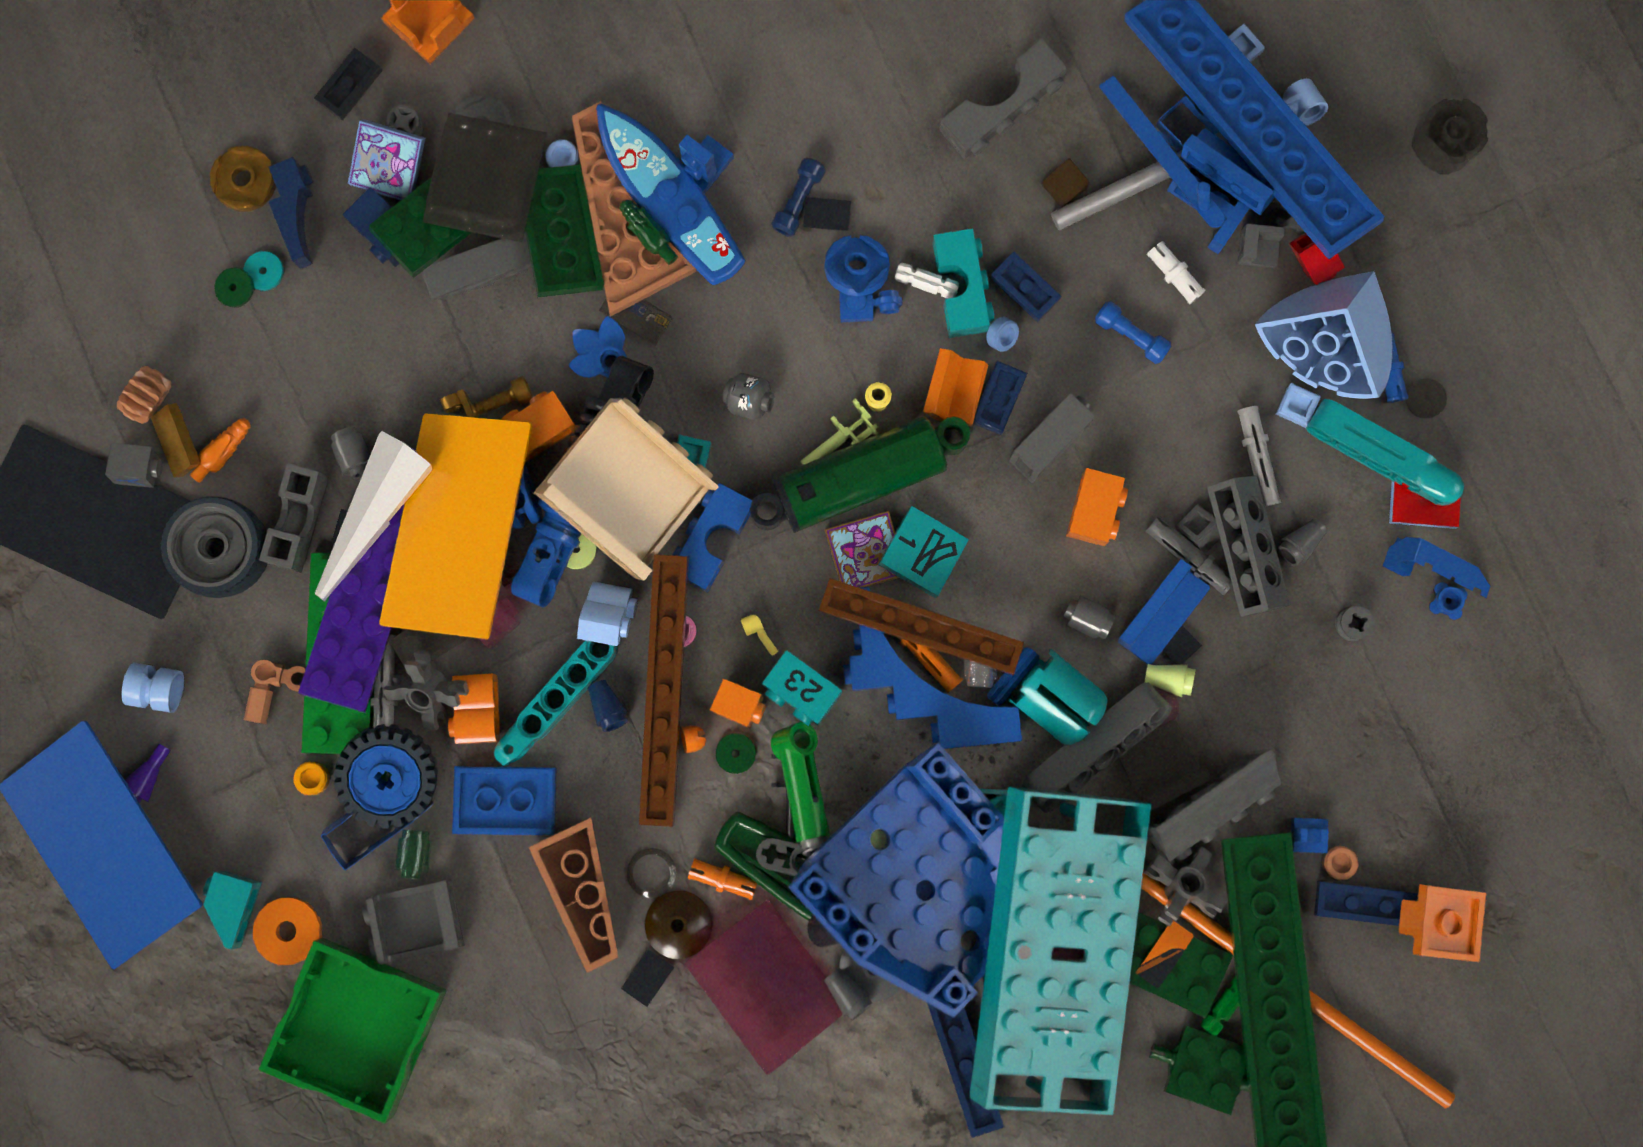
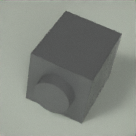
[105,443,162,488]

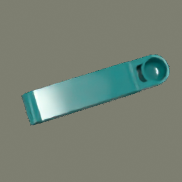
[1306,399,1464,506]
[494,640,618,766]

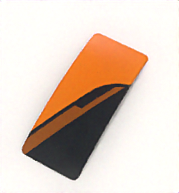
[1136,920,1193,988]

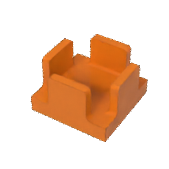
[381,0,474,64]
[1399,884,1486,962]

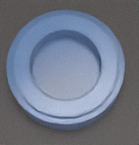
[987,317,1019,352]

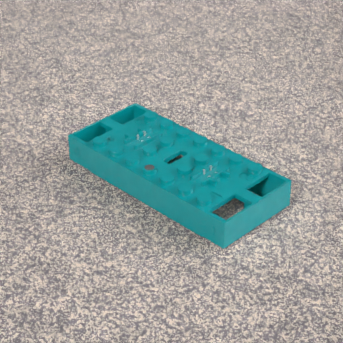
[970,787,1151,1115]

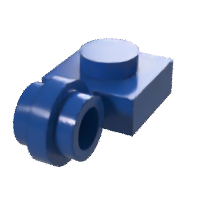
[839,290,903,322]

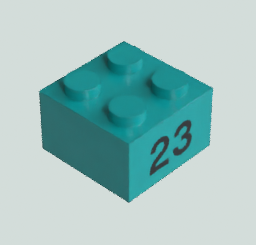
[762,650,842,726]

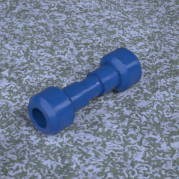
[1095,301,1172,364]

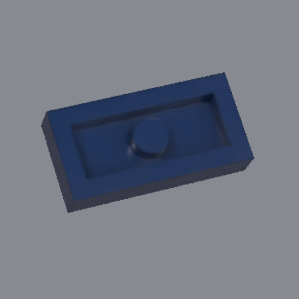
[990,252,1062,323]

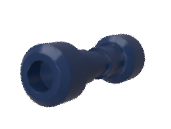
[771,158,826,237]

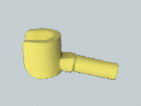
[741,615,778,656]

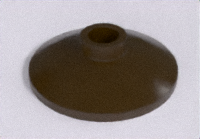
[645,891,712,959]

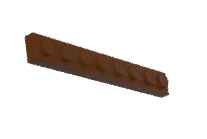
[639,554,689,827]

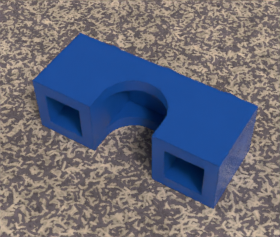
[673,483,752,593]

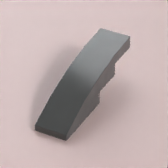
[421,232,531,301]

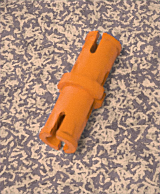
[688,858,757,900]

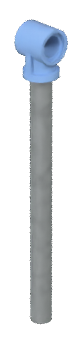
[1051,78,1328,230]

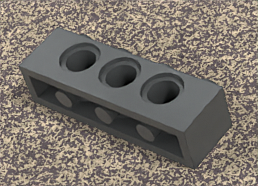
[1207,476,1290,617]

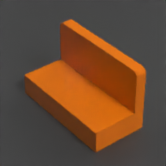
[923,348,988,426]

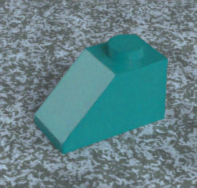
[203,871,262,950]

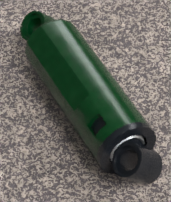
[750,417,971,533]

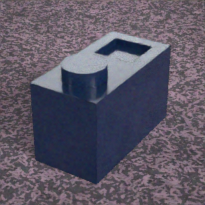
[342,187,400,268]

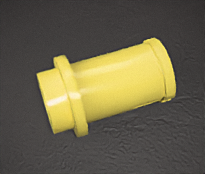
[865,382,892,412]

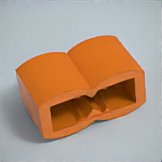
[448,673,500,745]

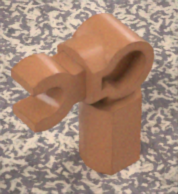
[244,660,306,724]

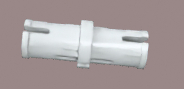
[1147,241,1206,304]

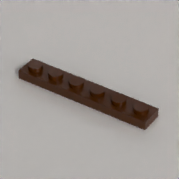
[819,578,1024,675]

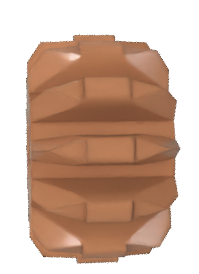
[117,366,171,424]

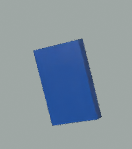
[452,766,557,835]

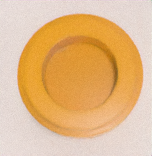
[294,762,330,795]

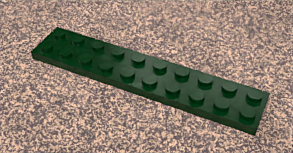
[1221,833,1327,1147]

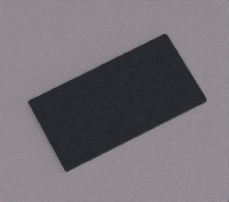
[0,424,190,619]

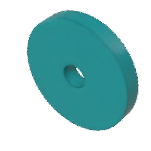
[243,251,284,291]

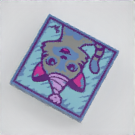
[348,119,425,200]

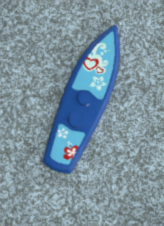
[596,104,745,285]

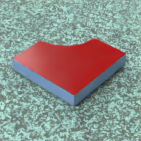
[1389,481,1461,529]

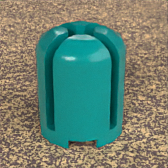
[1008,649,1107,745]

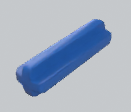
[987,647,1040,706]

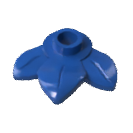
[569,316,627,378]

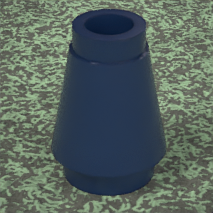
[587,680,628,732]

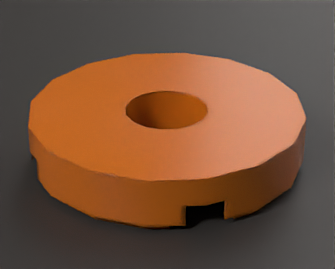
[253,897,322,965]

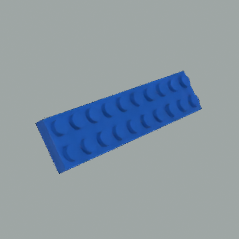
[1124,0,1385,260]

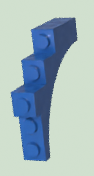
[843,586,1022,749]

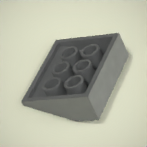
[1147,749,1281,863]

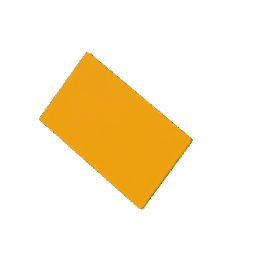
[379,413,532,639]

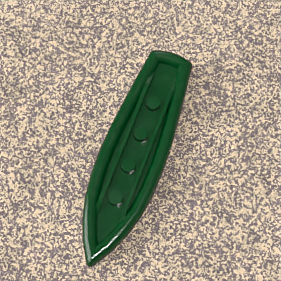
[714,812,813,921]

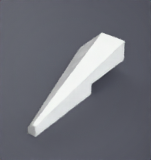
[315,431,432,601]

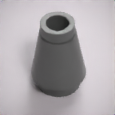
[1278,518,1327,566]
[824,968,873,1021]

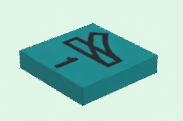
[878,506,969,598]

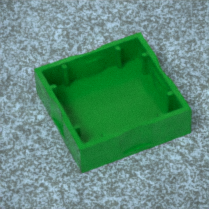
[258,938,447,1124]

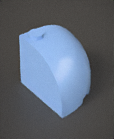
[1255,271,1392,399]

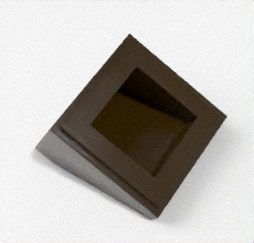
[1041,158,1089,208]

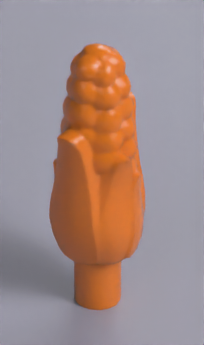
[190,418,251,483]

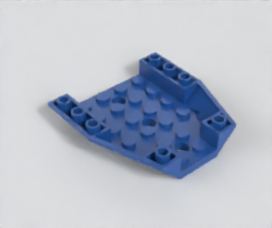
[789,743,1004,1017]

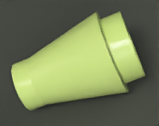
[1145,664,1196,697]

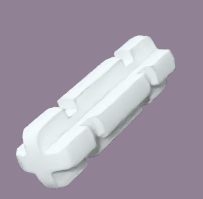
[895,263,959,299]

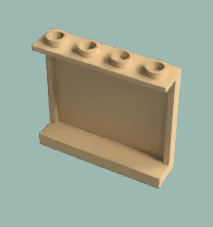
[534,398,719,581]

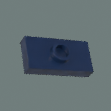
[973,361,1028,436]

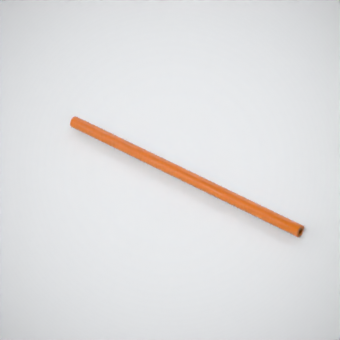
[1141,869,1455,1109]

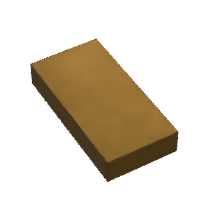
[151,403,200,478]

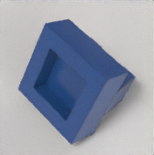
[1291,818,1328,853]

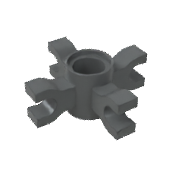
[383,650,469,731]
[1143,847,1228,926]

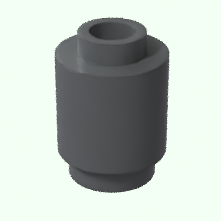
[330,427,371,479]
[1063,595,1116,640]

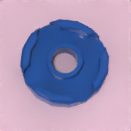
[824,235,890,296]

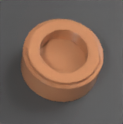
[1322,846,1358,880]

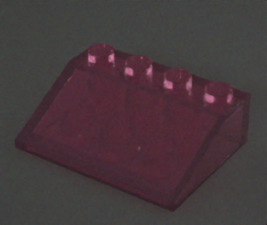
[684,899,843,1076]

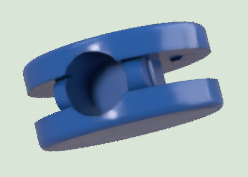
[512,465,542,529]

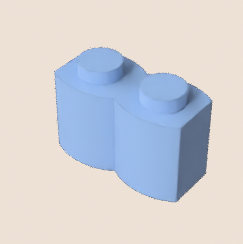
[577,581,637,646]

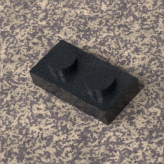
[314,47,383,121]

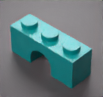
[932,229,994,338]

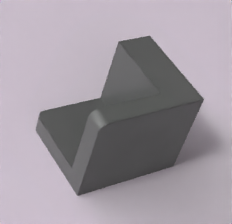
[1237,223,1286,268]

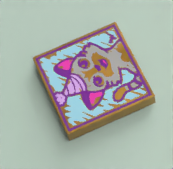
[825,511,900,587]

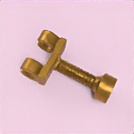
[440,376,533,418]

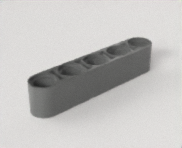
[1022,683,1172,813]

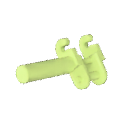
[801,398,878,465]

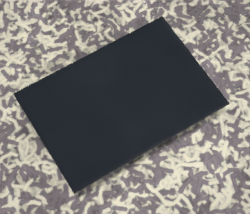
[803,197,851,231]
[1163,625,1202,665]
[621,949,674,1007]

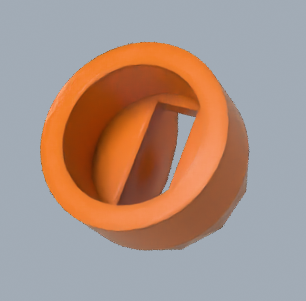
[680,725,707,754]

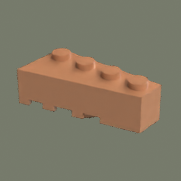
[529,818,618,973]

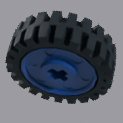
[334,724,438,828]

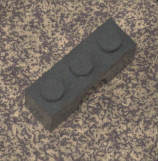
[259,463,329,573]

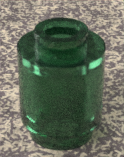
[394,829,432,879]

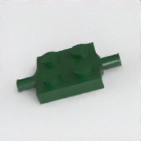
[1149,1026,1249,1115]

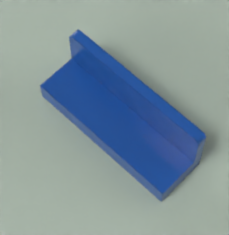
[1180,129,1275,215]
[1118,559,1210,665]

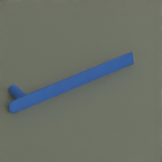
[1099,76,1225,228]

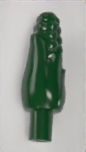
[619,200,678,265]

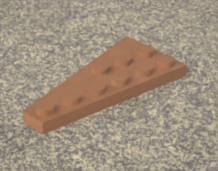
[572,101,696,317]

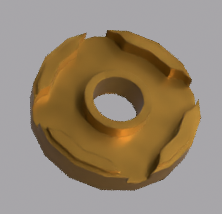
[210,146,276,212]

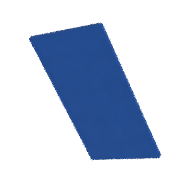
[0,721,202,969]

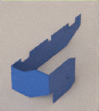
[1156,96,1219,152]
[1383,537,1490,598]
[321,801,434,870]

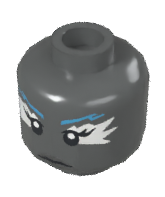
[723,373,775,420]

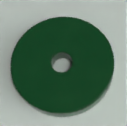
[215,268,254,308]
[716,733,756,774]

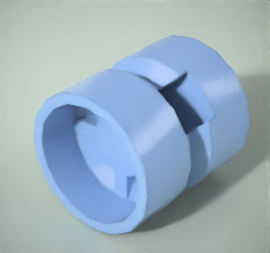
[122,662,184,713]

